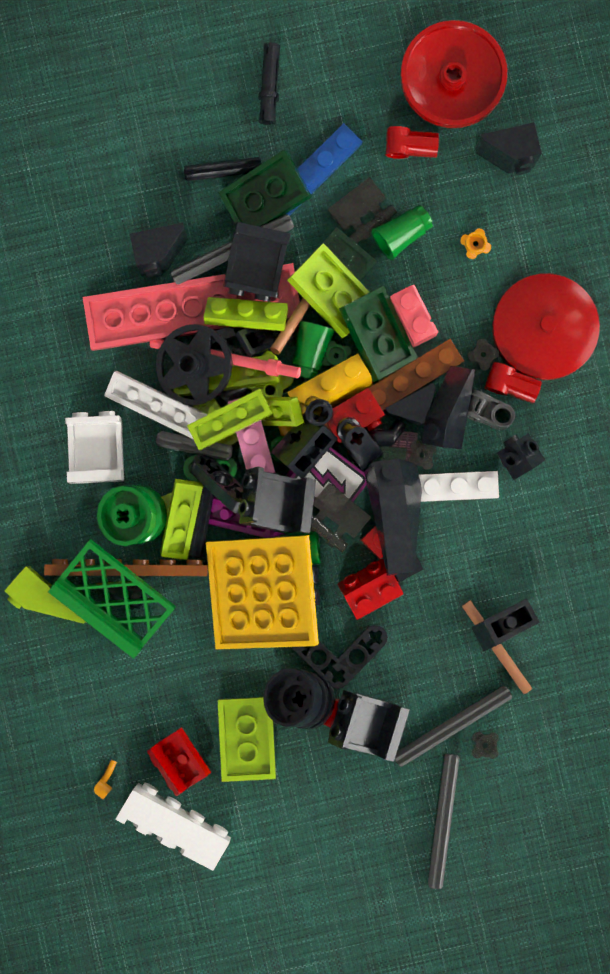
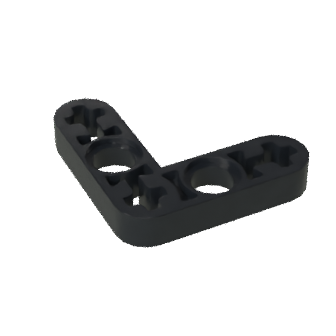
[190,454,243,514]
[291,625,388,688]

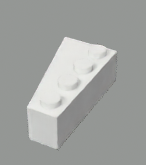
[116,782,231,871]

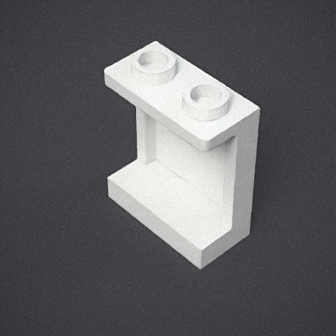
[65,411,124,484]

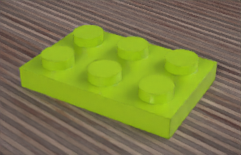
[287,243,369,338]
[218,697,276,782]

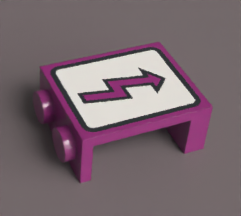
[286,447,367,522]

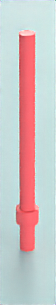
[150,339,301,378]

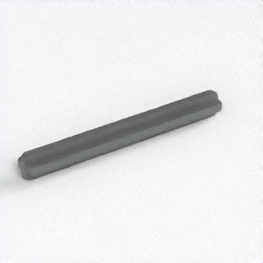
[171,214,294,285]
[395,686,512,767]
[428,754,460,889]

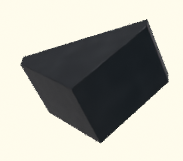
[235,328,280,358]
[384,383,436,426]

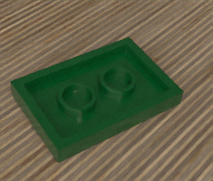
[218,150,312,227]
[339,285,418,382]

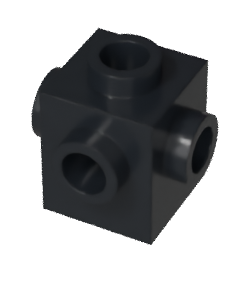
[497,433,545,480]

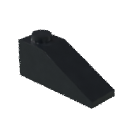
[421,366,475,449]

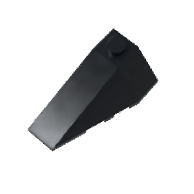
[364,459,422,576]

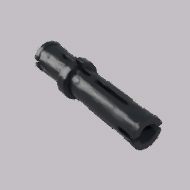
[258,42,280,125]

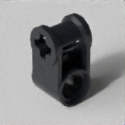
[336,417,383,470]

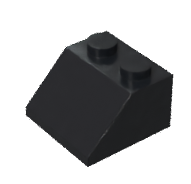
[475,122,542,175]
[130,222,188,278]

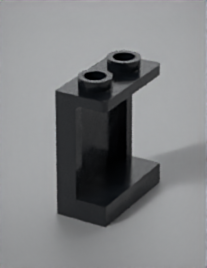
[223,222,291,302]
[238,467,316,536]
[328,690,410,762]

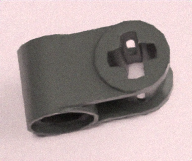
[467,389,515,430]

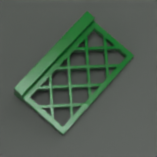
[48,539,176,659]

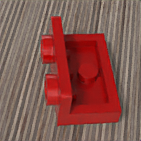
[327,388,385,445]
[337,559,404,620]
[147,727,211,796]

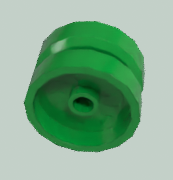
[97,485,167,546]

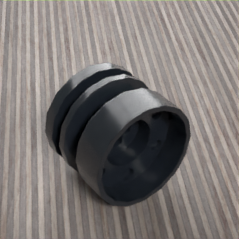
[263,668,335,729]

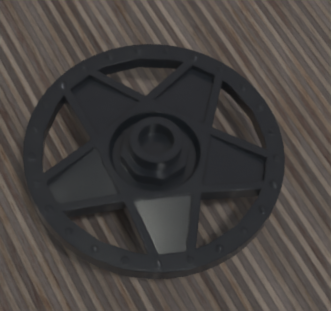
[156,324,232,406]

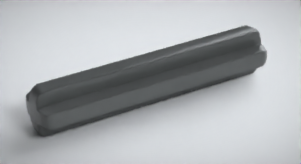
[156,431,233,461]

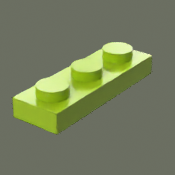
[204,297,288,331]
[187,389,273,450]
[160,479,203,560]

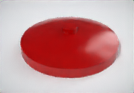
[400,20,507,128]
[492,274,600,380]

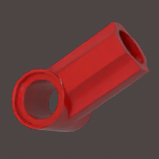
[385,126,439,159]
[484,362,542,403]

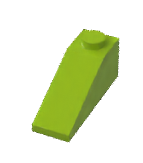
[5,566,87,624]

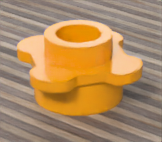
[460,229,491,259]

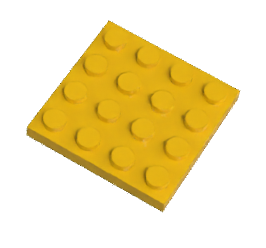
[206,535,319,649]

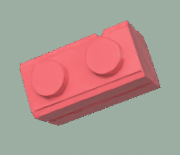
[390,285,438,348]

